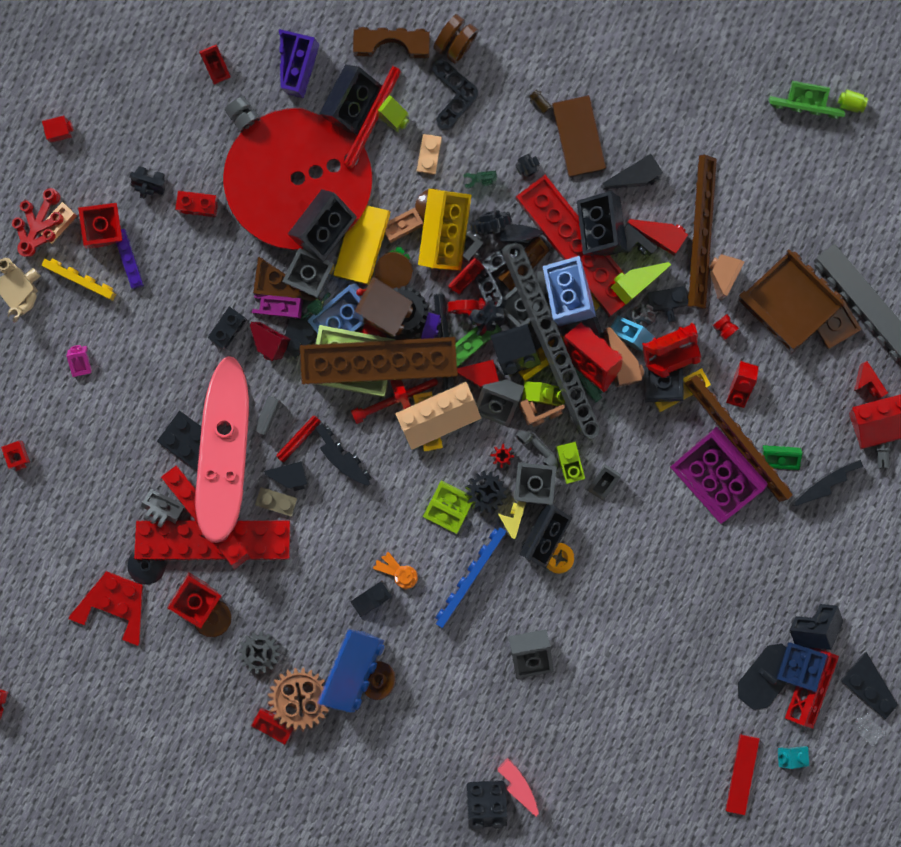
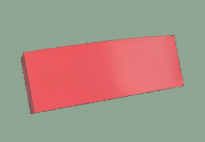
[497,758,539,816]

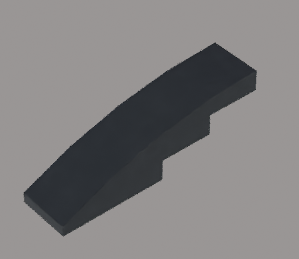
[791,460,863,506]

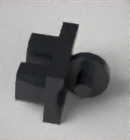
[129,166,165,199]
[469,301,504,336]

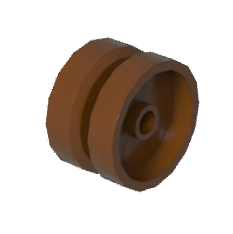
[433,14,479,64]

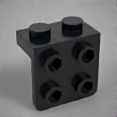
[466,780,507,830]

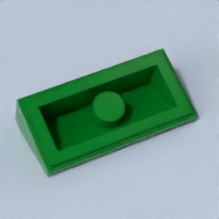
[762,445,803,470]

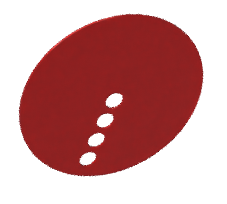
[223,108,372,250]

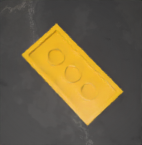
[333,206,391,285]

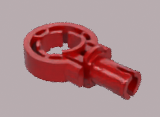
[447,298,497,315]

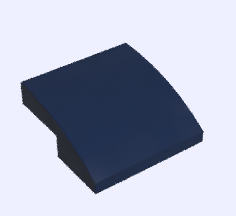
[777,642,827,692]

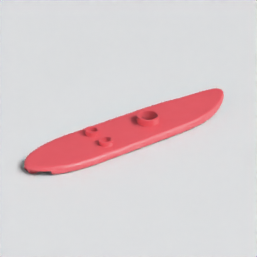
[195,356,249,542]

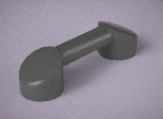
[515,431,558,470]

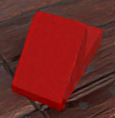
[854,361,888,398]

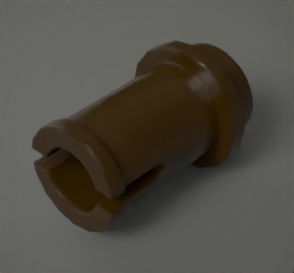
[529,89,552,114]

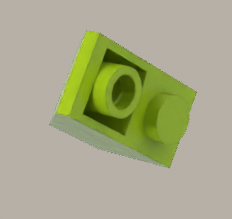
[522,381,565,407]
[555,442,585,484]

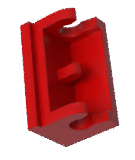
[251,707,294,745]

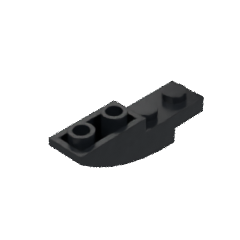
[316,424,372,486]

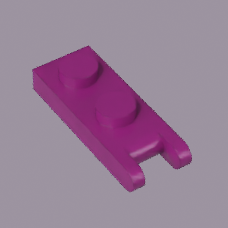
[252,294,303,319]

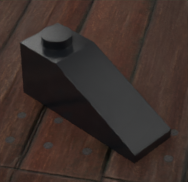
[601,154,663,190]

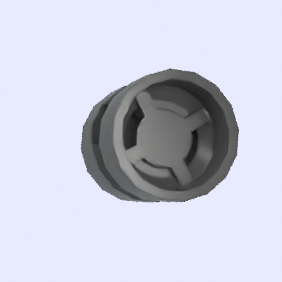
[225,96,260,133]

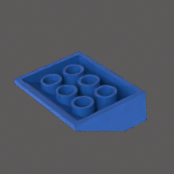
[318,629,384,712]

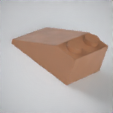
[603,327,644,387]

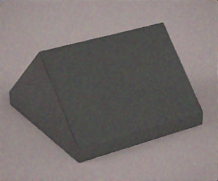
[514,462,557,505]

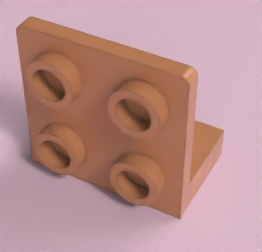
[519,399,565,427]

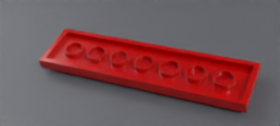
[515,175,640,317]
[134,521,290,560]

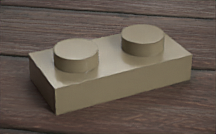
[255,487,298,517]

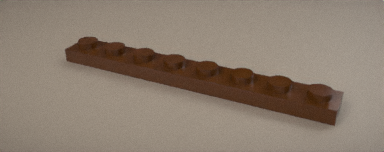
[688,155,717,309]
[684,375,793,502]

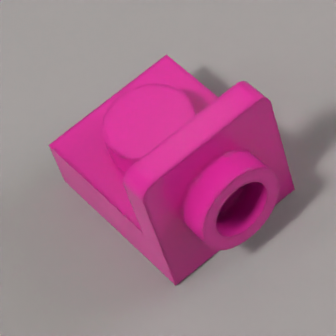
[66,345,92,377]

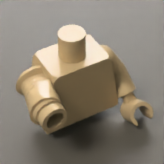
[0,258,41,322]

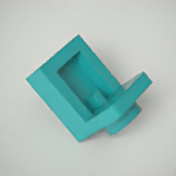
[778,746,809,769]

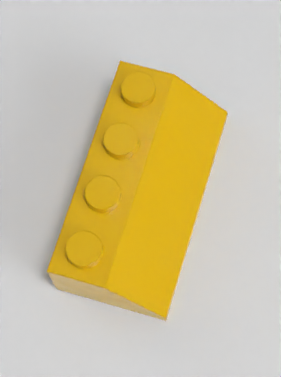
[418,189,472,270]

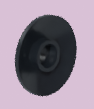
[127,551,166,585]

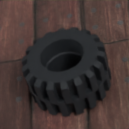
[393,286,428,337]

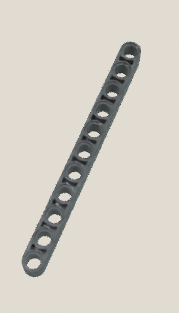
[502,244,600,438]

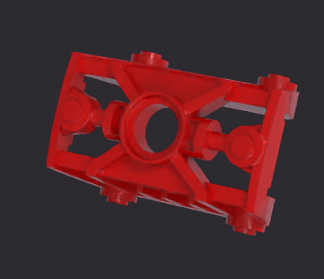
[642,323,701,378]

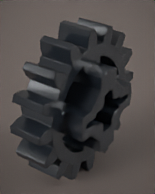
[470,210,512,235]
[465,471,507,513]

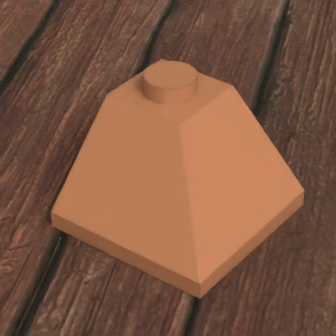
[709,254,744,301]

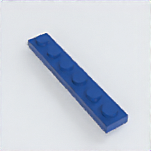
[435,527,507,628]

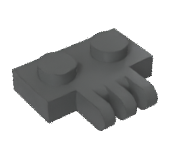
[141,489,184,528]

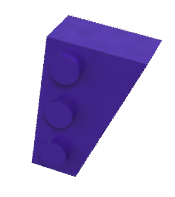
[279,29,320,98]

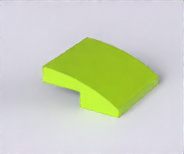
[423,480,472,534]

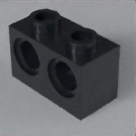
[207,306,247,351]

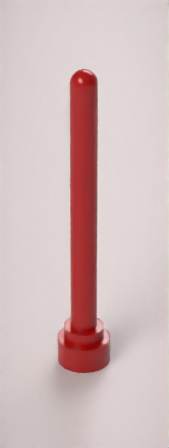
[350,379,438,424]

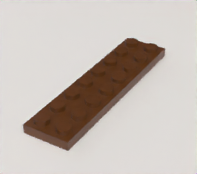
[300,337,457,385]

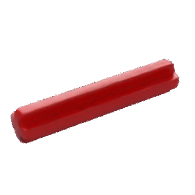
[276,416,321,462]

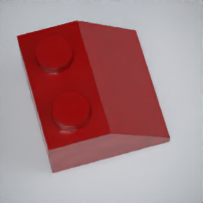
[78,203,123,249]
[167,572,222,628]

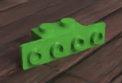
[768,81,845,119]

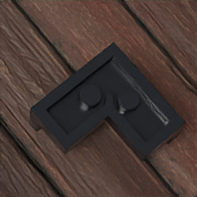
[790,604,843,650]

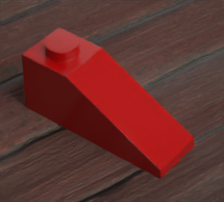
[626,219,688,256]

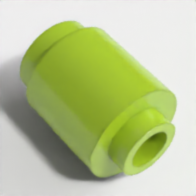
[838,89,868,113]

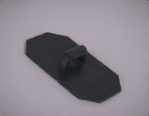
[737,643,787,710]

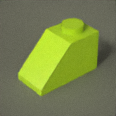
[378,95,409,132]

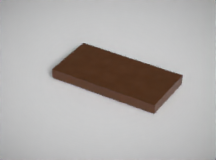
[552,95,606,177]

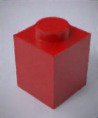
[42,115,74,143]

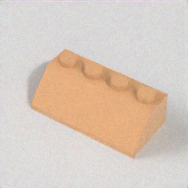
[395,382,482,450]

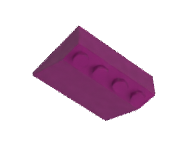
[670,426,768,524]

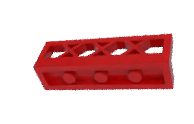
[785,648,839,729]

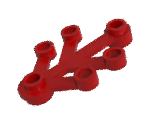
[12,188,64,257]

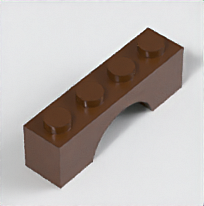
[353,27,430,59]

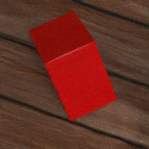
[199,44,231,84]

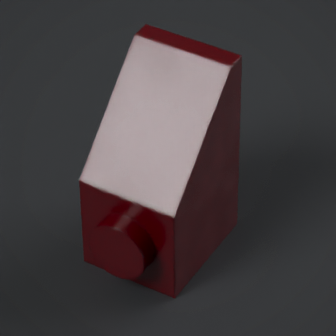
[250,322,291,361]

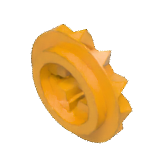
[547,543,574,574]

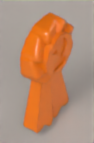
[373,552,418,589]

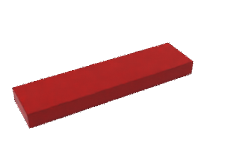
[725,734,760,815]

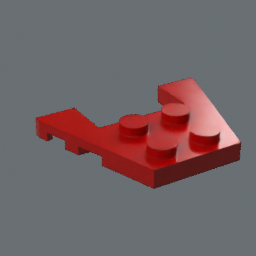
[68,571,143,646]

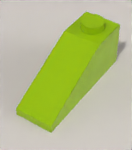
[611,262,671,304]

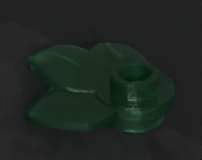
[301,292,331,319]

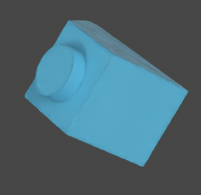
[611,316,655,352]

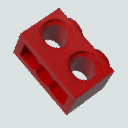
[175,191,219,218]

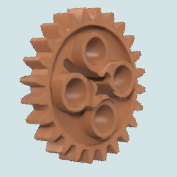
[268,668,329,732]

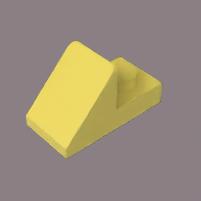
[498,501,526,539]

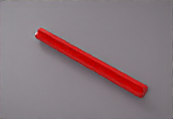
[344,66,401,169]

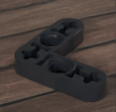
[433,59,478,131]
[475,243,517,309]

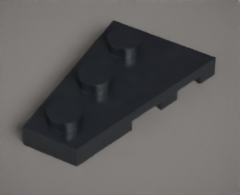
[840,652,898,719]

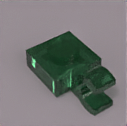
[464,170,497,189]

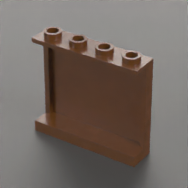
[738,249,844,353]

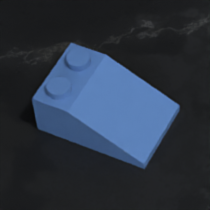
[543,256,596,327]
[307,283,365,334]

